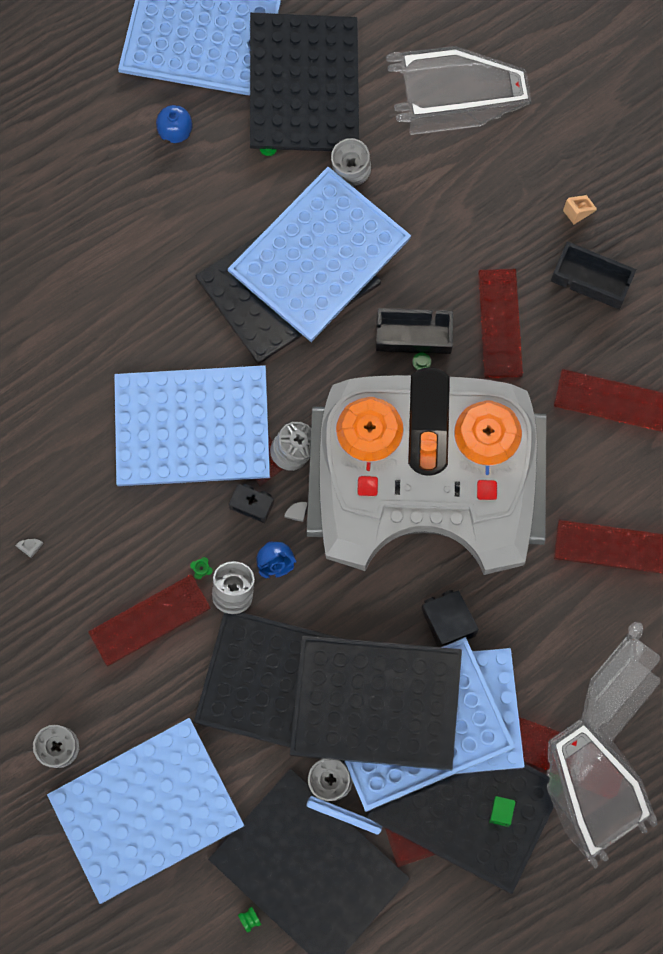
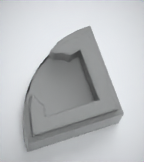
[284,502,308,522]
[15,539,44,558]

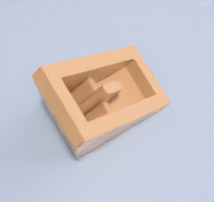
[563,195,597,225]

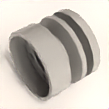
[331,139,371,186]
[270,422,311,471]
[212,561,255,614]
[33,725,79,768]
[308,759,353,801]

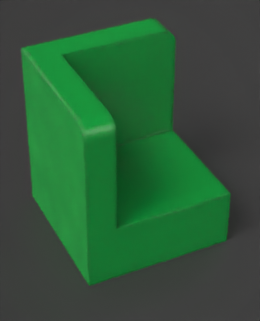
[489,796,515,827]

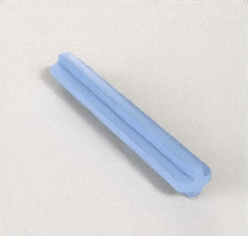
[307,796,382,834]

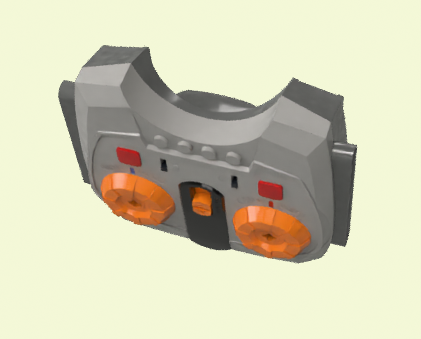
[307,367,546,575]

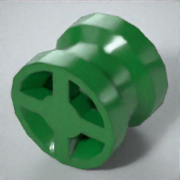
[238,907,262,933]

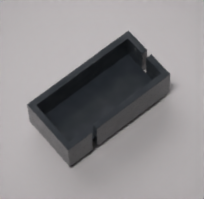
[550,241,637,310]
[376,308,453,354]

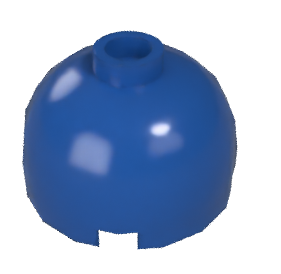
[156,105,193,143]
[256,542,296,578]

